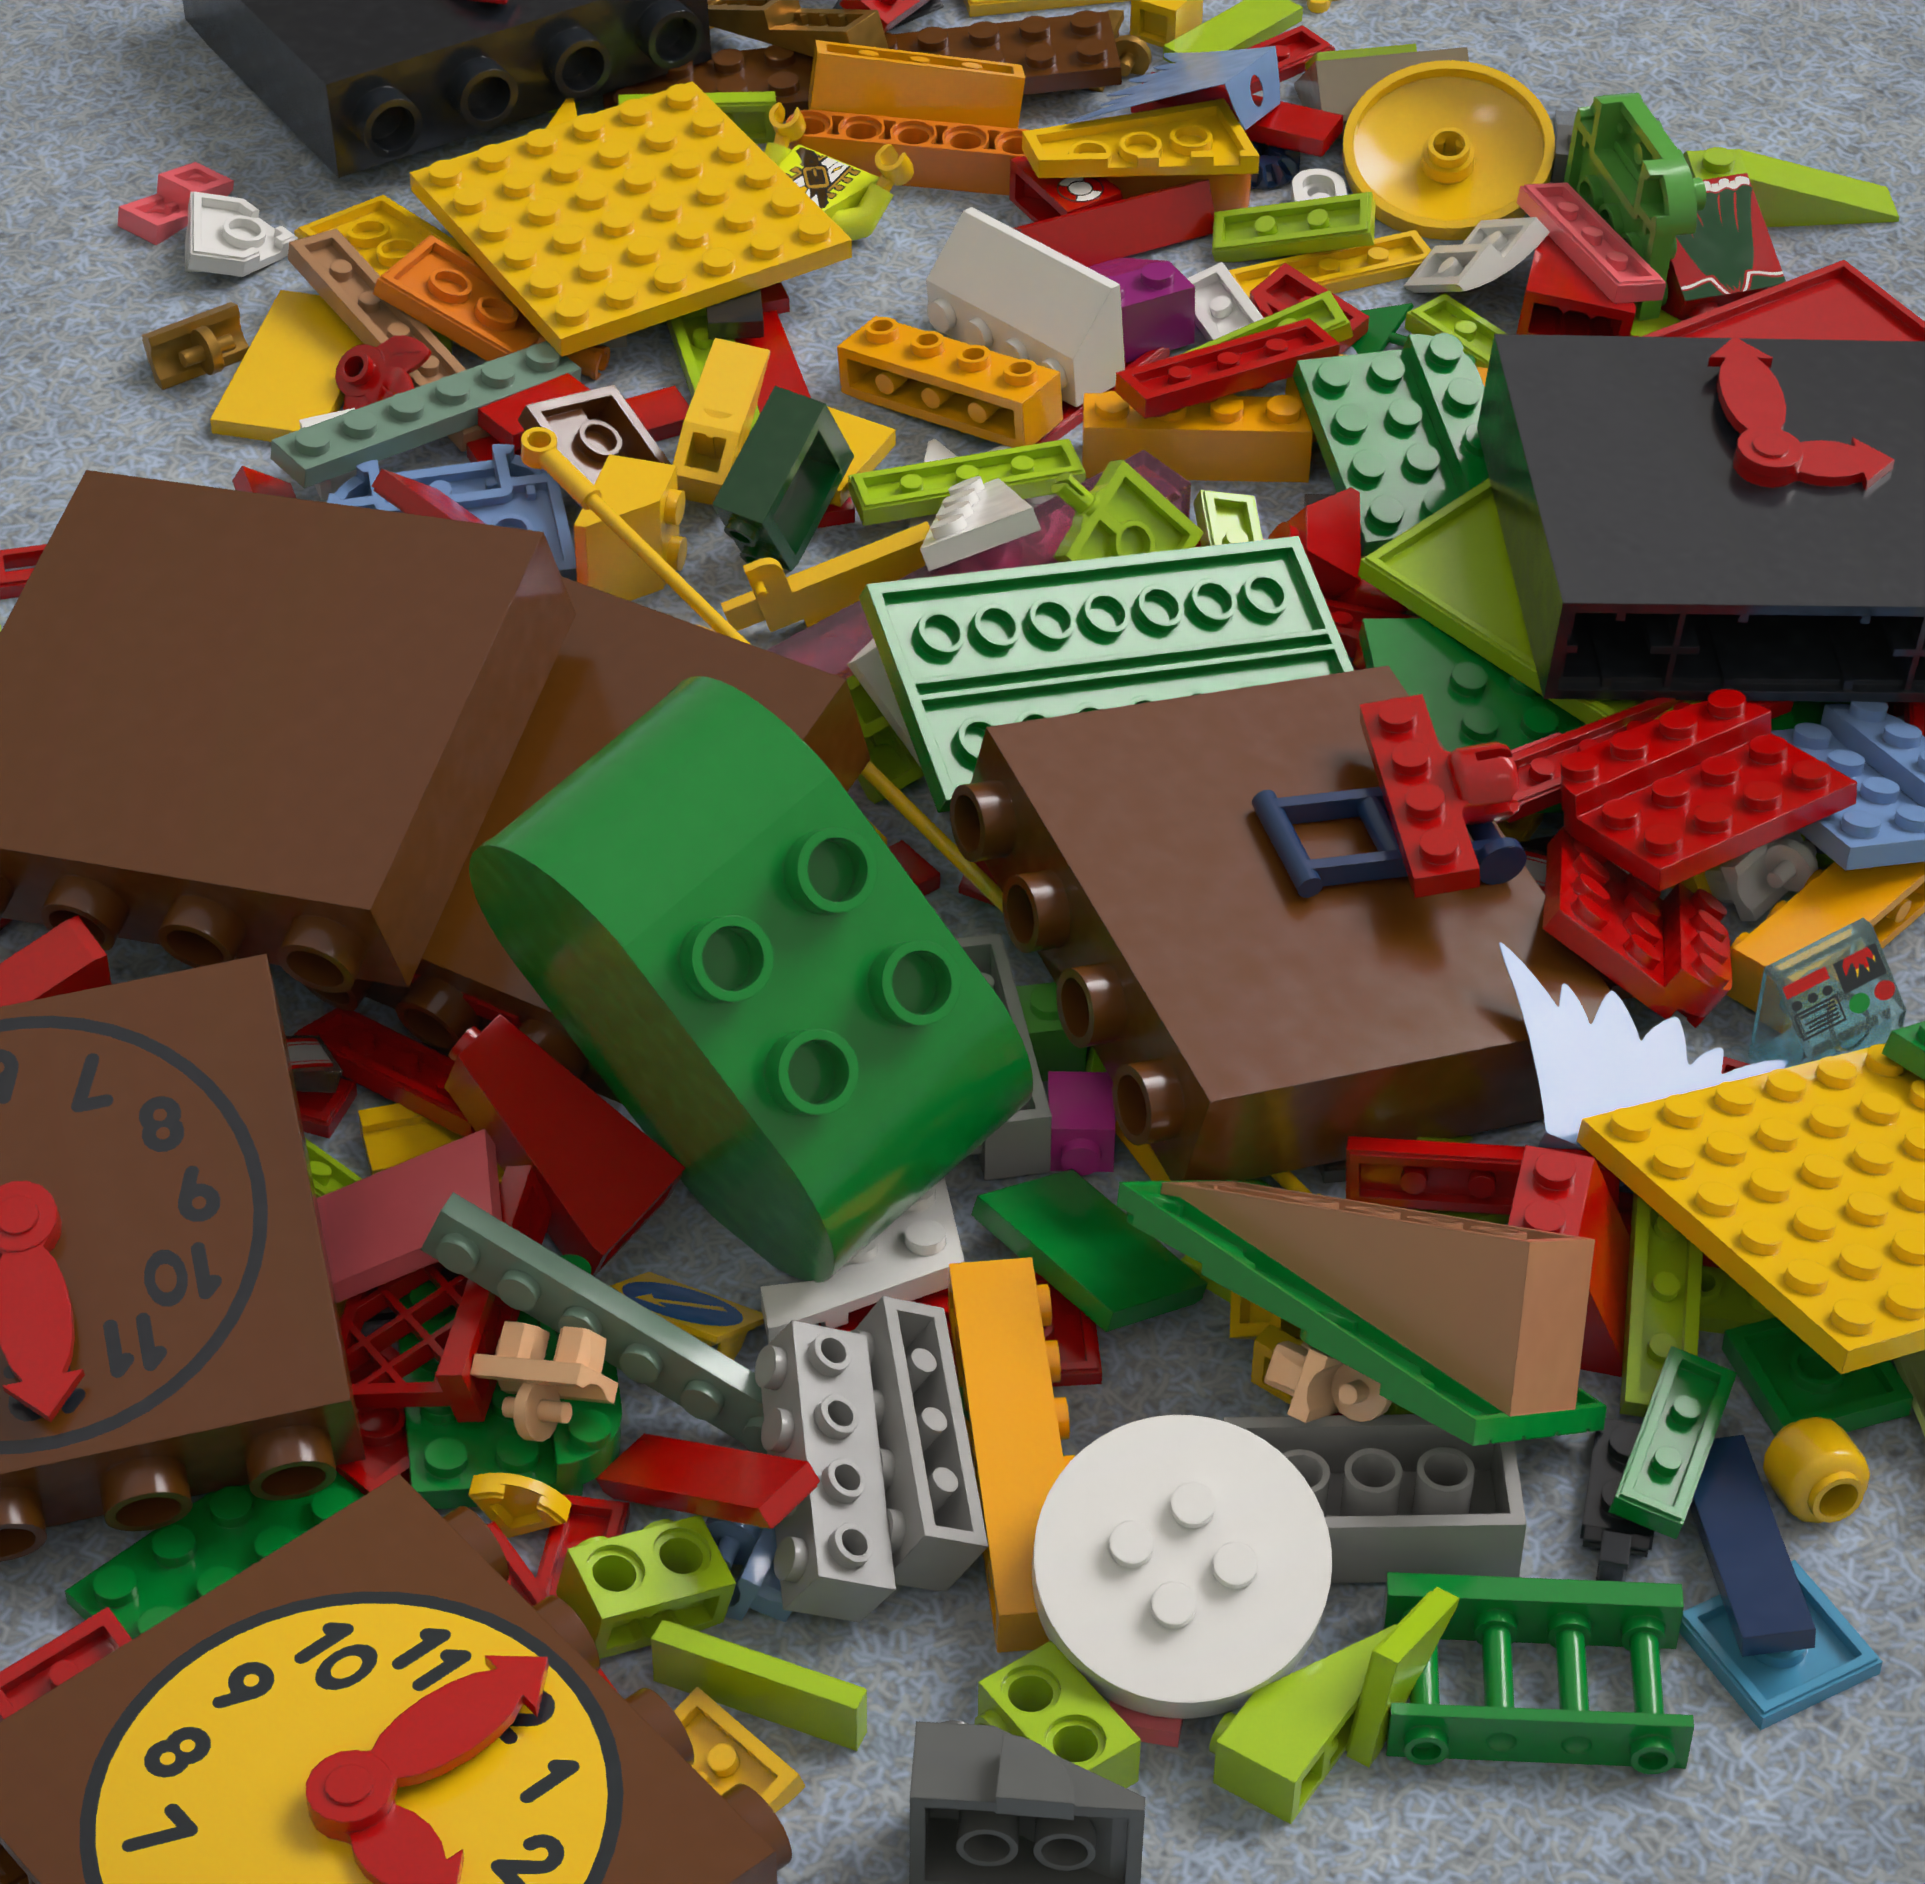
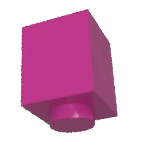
[1048,1071,1115,1176]

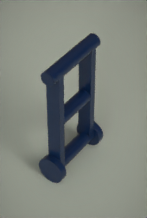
[1251,787,1527,898]

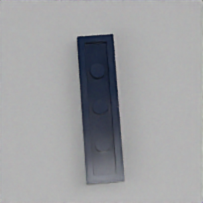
[1690,1435,1816,1657]

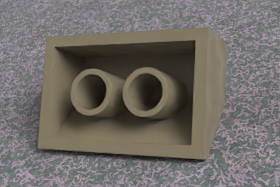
[1294,47,1469,139]

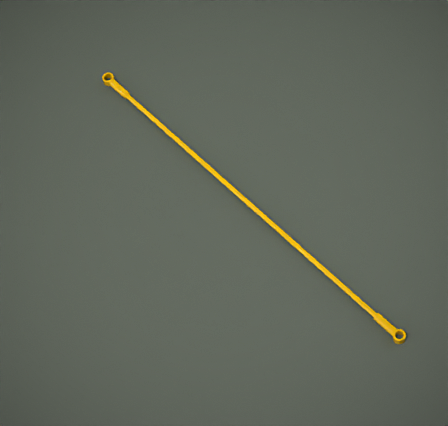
[521,427,1321,1195]

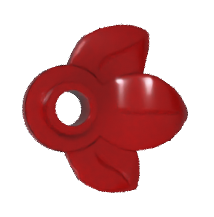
[335,335,431,410]

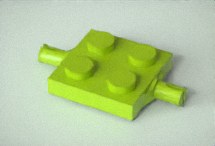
[1051,459,1204,562]

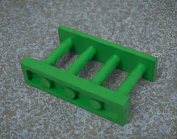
[1382,1572,1694,1774]

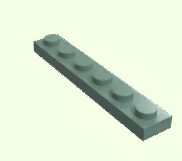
[270,341,581,489]
[421,1192,767,1454]

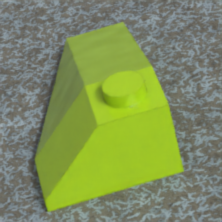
[1683,147,1899,227]

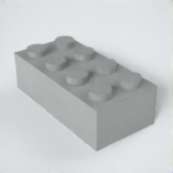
[1223,1414,1527,1583]

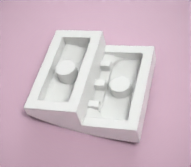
[1404,217,1550,293]

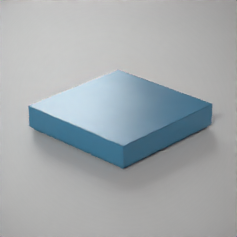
[1679,1560,1883,1730]

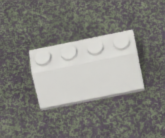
[926,207,1125,407]

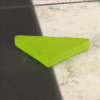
[1345,1587,1460,1768]

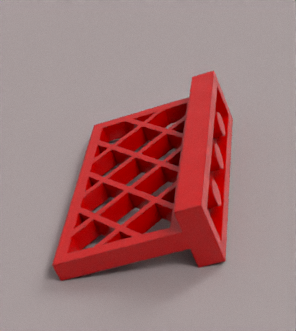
[340,1165,552,1422]

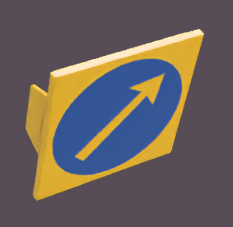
[610,1272,764,1360]

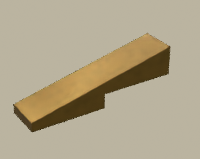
[707,0,888,57]

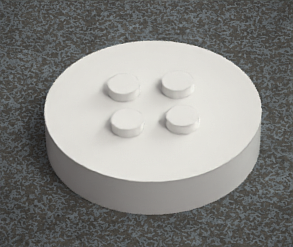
[1032,1415,1332,1719]

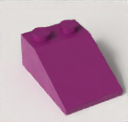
[1088,258,1195,363]

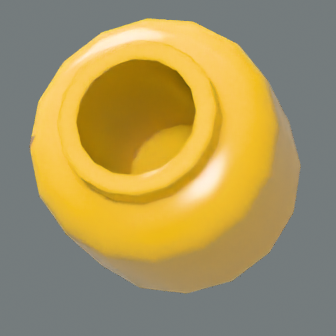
[1763,1417,1870,1523]

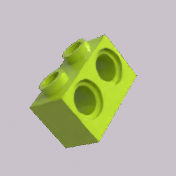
[556,1515,736,1659]
[974,1641,1141,1788]

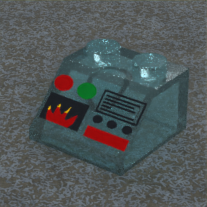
[1748,917,1907,1068]

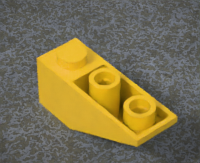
[672,338,770,505]

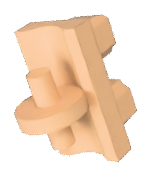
[470,1321,619,1442]
[1264,1340,1392,1423]

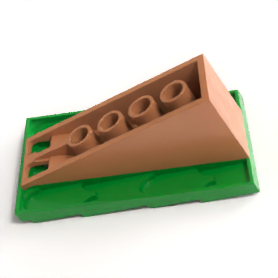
[1117,1179,1607,1446]

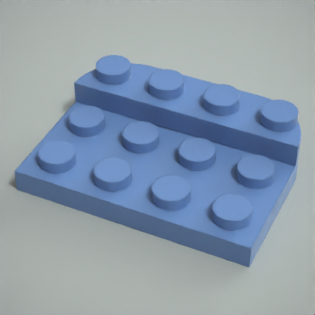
[327,444,577,582]
[1771,701,1925,870]

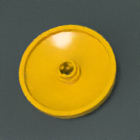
[1343,60,1555,240]

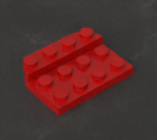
[1561,689,1857,892]
[1543,826,1732,1028]

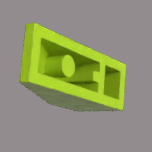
[1209,1624,1397,1824]

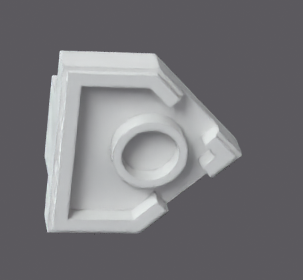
[185,192,298,277]

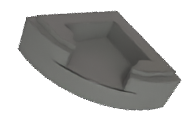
[995,1733,1075,1820]

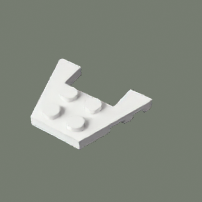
[760,1177,965,1344]

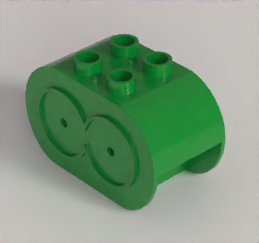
[469,676,1033,1283]

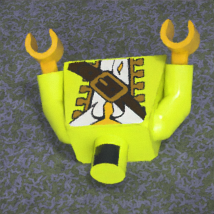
[764,102,914,241]

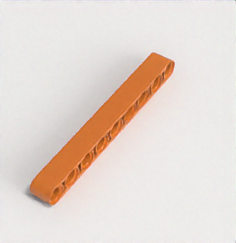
[786,110,1251,212]

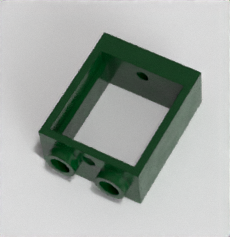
[712,386,854,571]

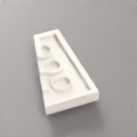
[920,476,1041,571]

